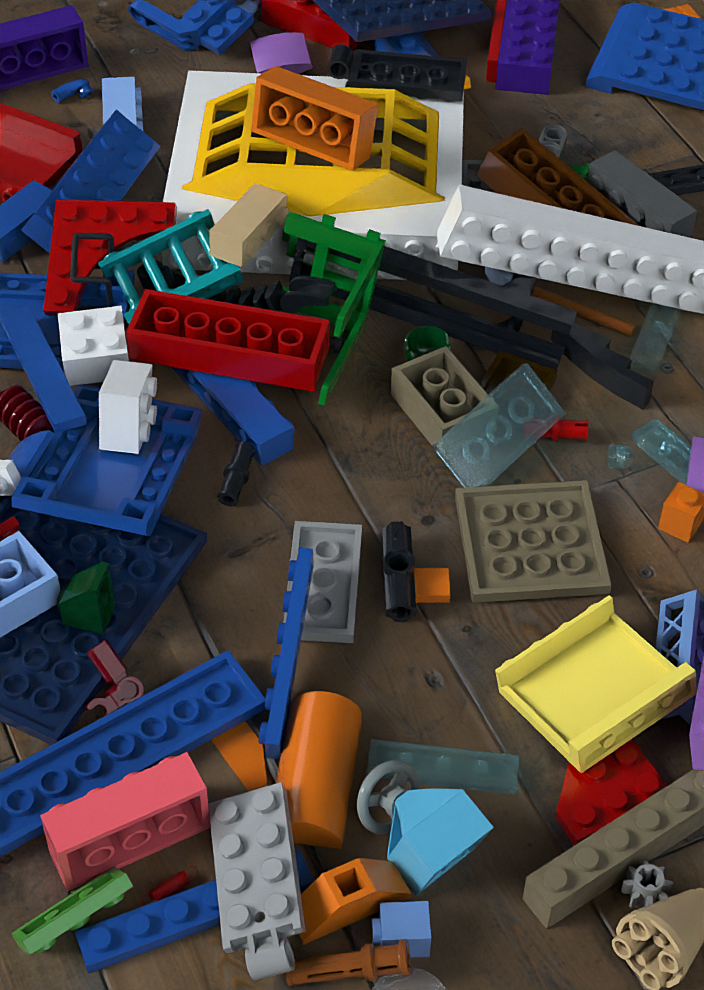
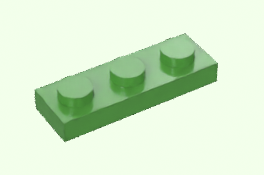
[11,867,133,955]

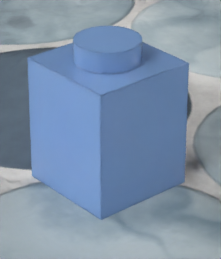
[372,901,431,957]

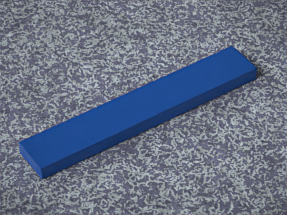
[0,305,87,433]

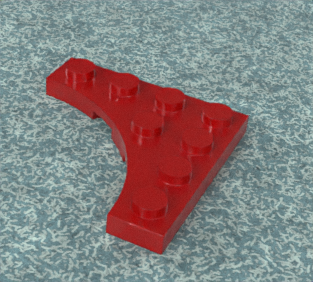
[43,200,177,316]

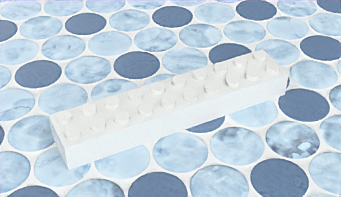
[437,185,704,314]

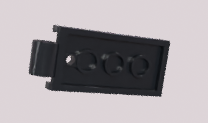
[327,44,468,101]

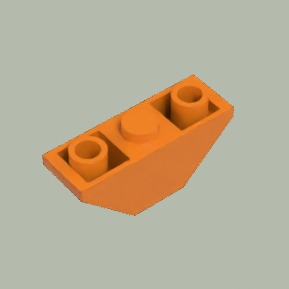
[298,858,411,945]

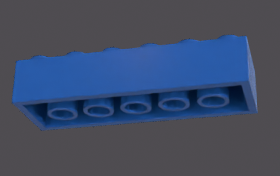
[21,109,160,253]

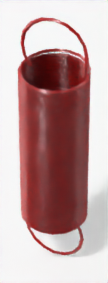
[141,866,198,906]

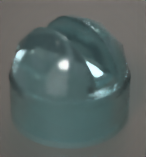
[607,443,634,470]

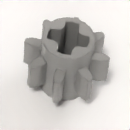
[621,860,673,908]

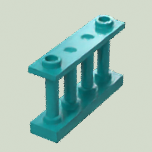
[98,209,244,325]

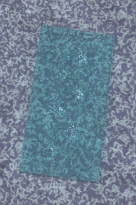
[432,363,566,488]

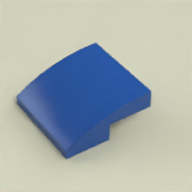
[7,430,55,478]

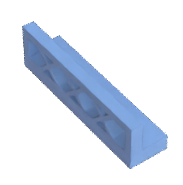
[655,589,704,726]

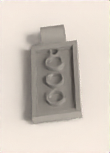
[208,782,306,981]

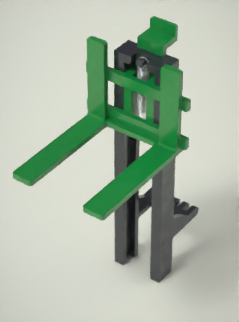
[282,212,578,406]

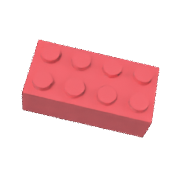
[40,752,211,892]

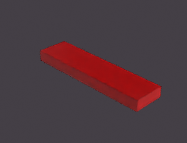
[486,0,507,83]

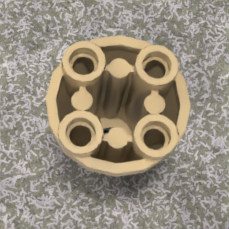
[612,888,704,990]

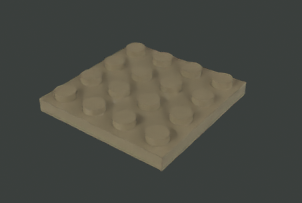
[455,480,612,603]

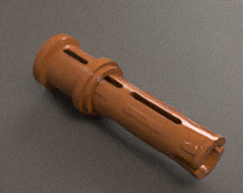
[285,939,412,986]

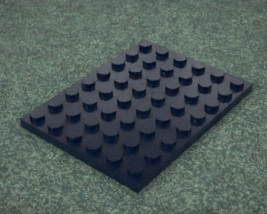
[0,464,207,745]

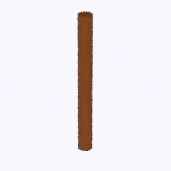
[532,286,636,337]

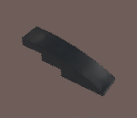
[551,323,654,410]

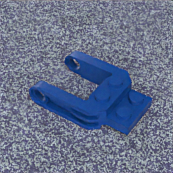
[128,0,255,55]

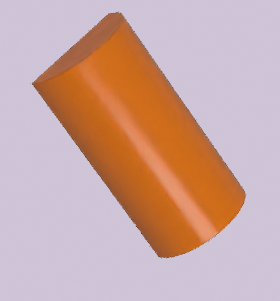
[275,691,362,849]

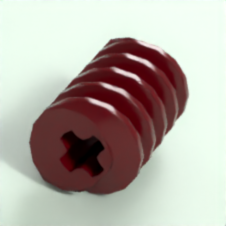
[0,385,54,441]

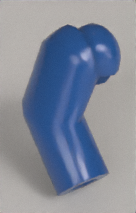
[51,78,93,103]

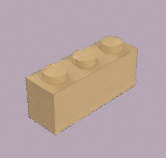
[210,183,289,267]

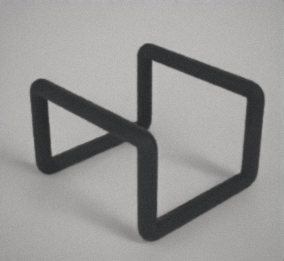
[70,233,115,311]

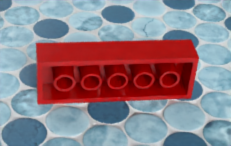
[126,289,330,392]

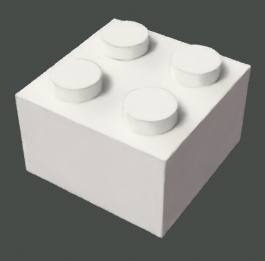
[58,306,129,386]
[99,360,157,454]

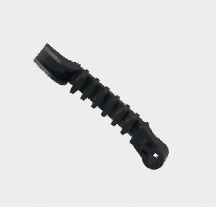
[137,260,338,314]

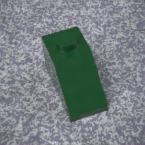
[57,562,116,634]

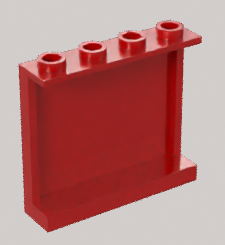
[0,103,83,203]

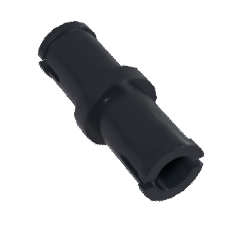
[217,442,256,506]

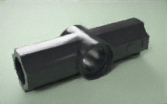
[381,521,417,622]

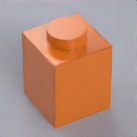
[658,482,704,543]

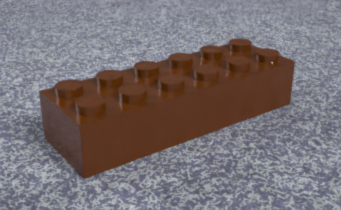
[476,128,640,226]

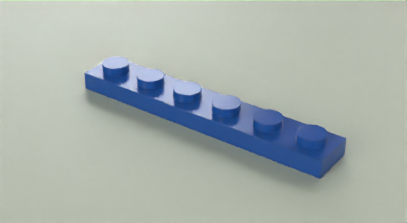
[259,547,314,760]
[75,849,314,974]

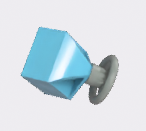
[357,760,494,896]

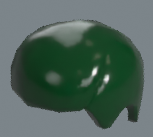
[404,326,452,361]

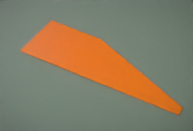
[211,721,268,791]

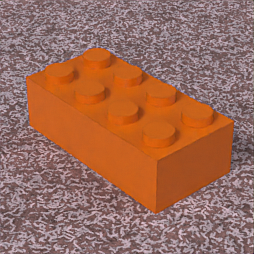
[251,66,378,171]

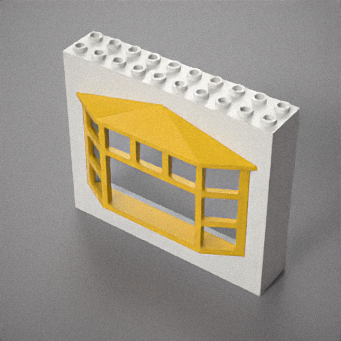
[161,70,464,280]

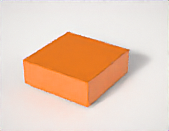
[414,568,450,603]

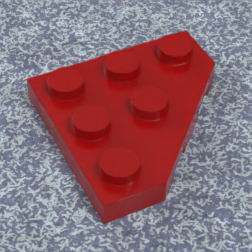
[555,738,668,846]

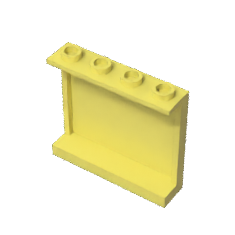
[495,596,697,774]

